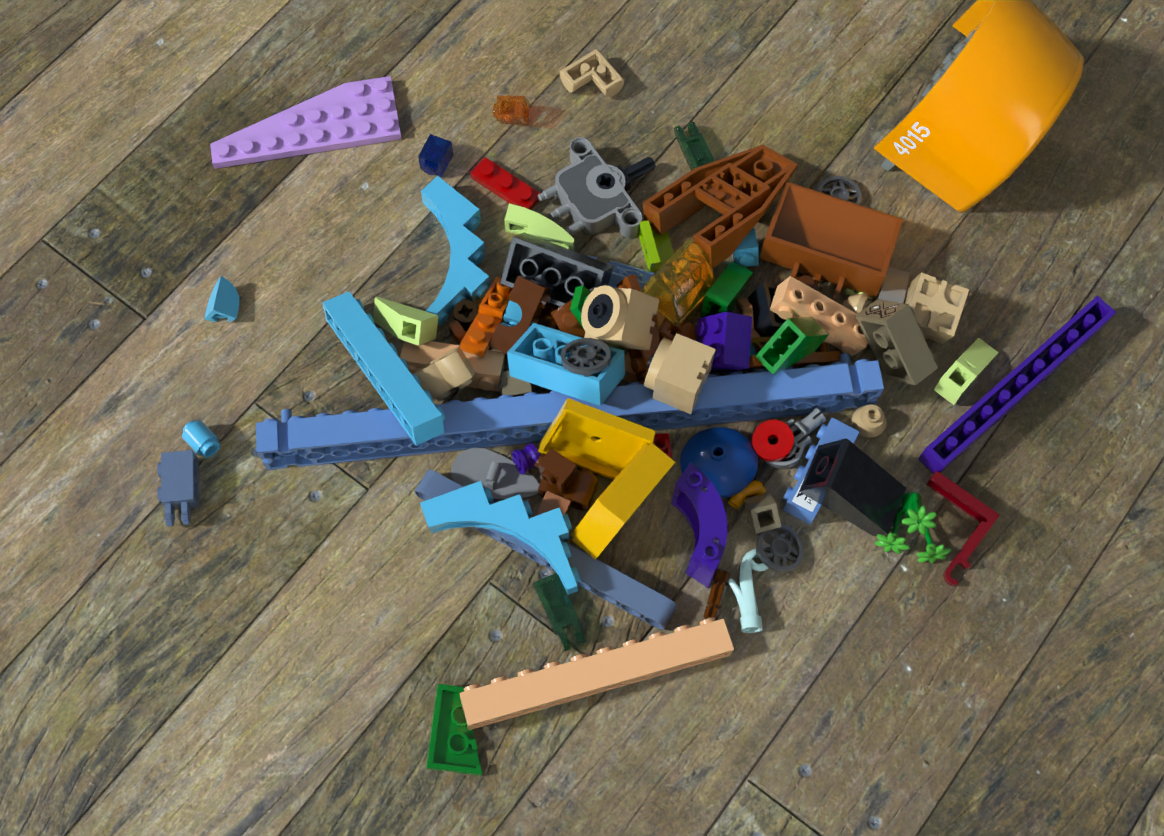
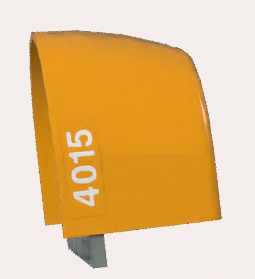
[874,0,1084,212]

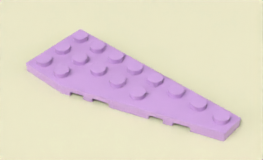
[210,76,402,169]

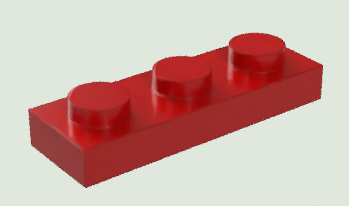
[470,157,540,210]

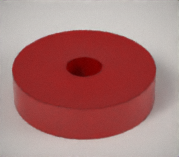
[752,420,794,462]

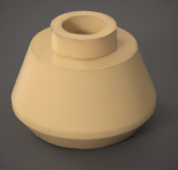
[842,293,872,314]
[852,405,887,438]

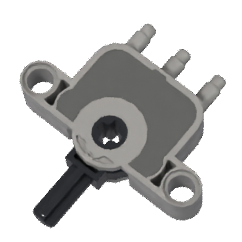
[538,137,656,239]

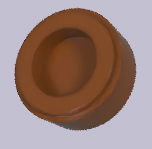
[448,320,466,345]

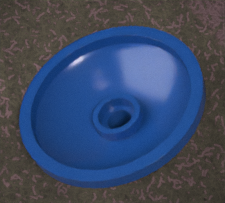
[680,427,758,498]

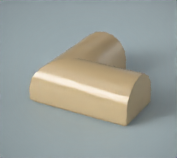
[560,49,624,98]

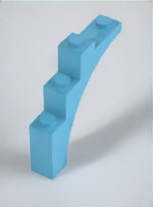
[421,176,490,326]
[420,481,581,595]

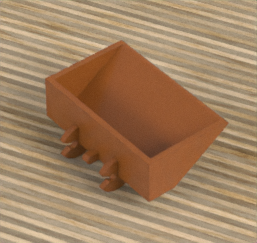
[759,181,904,300]

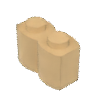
[414,346,475,401]

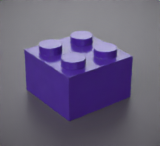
[695,312,752,373]

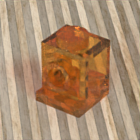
[493,95,530,126]

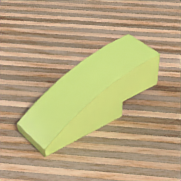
[504,203,574,251]

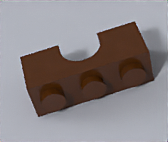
[488,276,551,354]

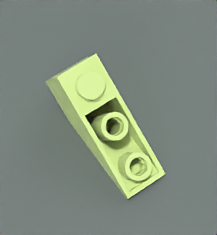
[373,297,439,346]
[934,338,999,405]

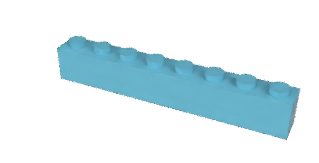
[322,291,446,446]

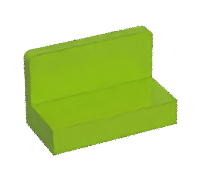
[638,220,676,274]

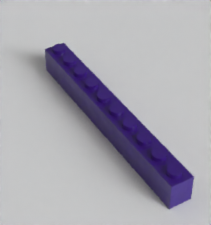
[918,295,1116,474]

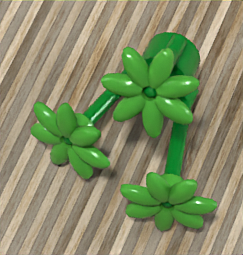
[875,492,951,564]

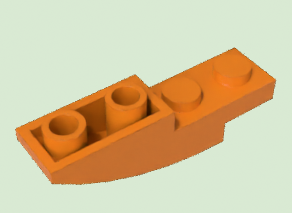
[460,276,513,358]

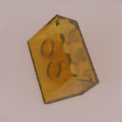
[640,238,715,327]

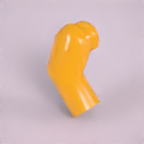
[728,480,766,509]

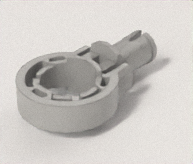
[764,408,826,469]

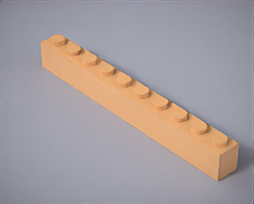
[460,617,734,730]

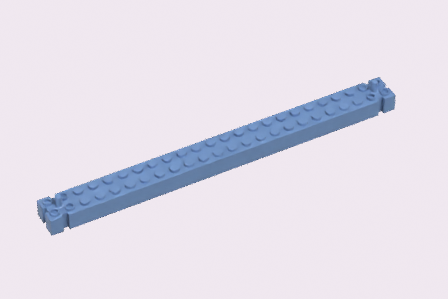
[256,353,884,470]

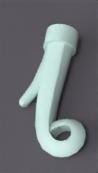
[728,549,771,633]

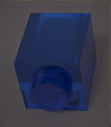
[418,134,453,177]

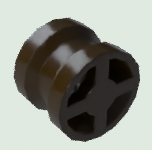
[453,300,478,331]

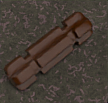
[704,569,730,621]

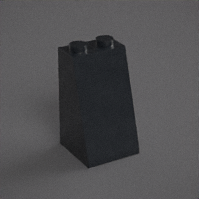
[799,438,907,536]

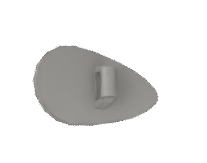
[451,447,540,500]

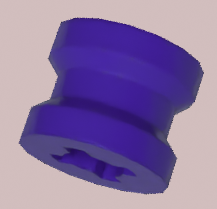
[511,443,540,475]

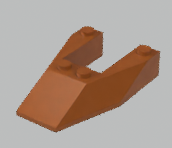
[643,145,798,269]

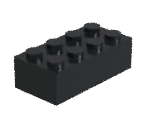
[500,232,614,307]

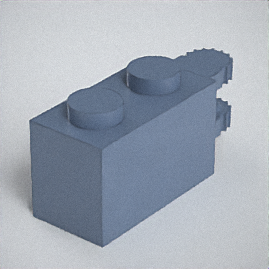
[157,450,200,527]

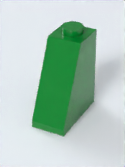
[701,261,753,318]
[755,317,829,375]

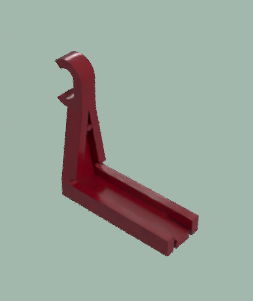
[926,470,1000,587]

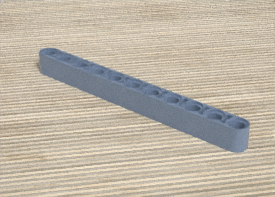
[414,469,677,630]

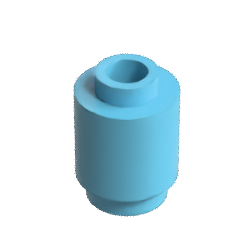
[182,420,220,458]

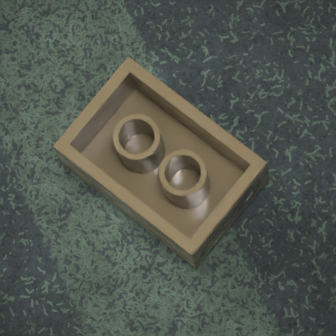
[856,299,938,386]

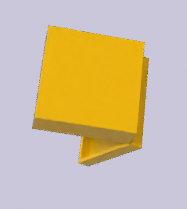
[538,398,675,560]

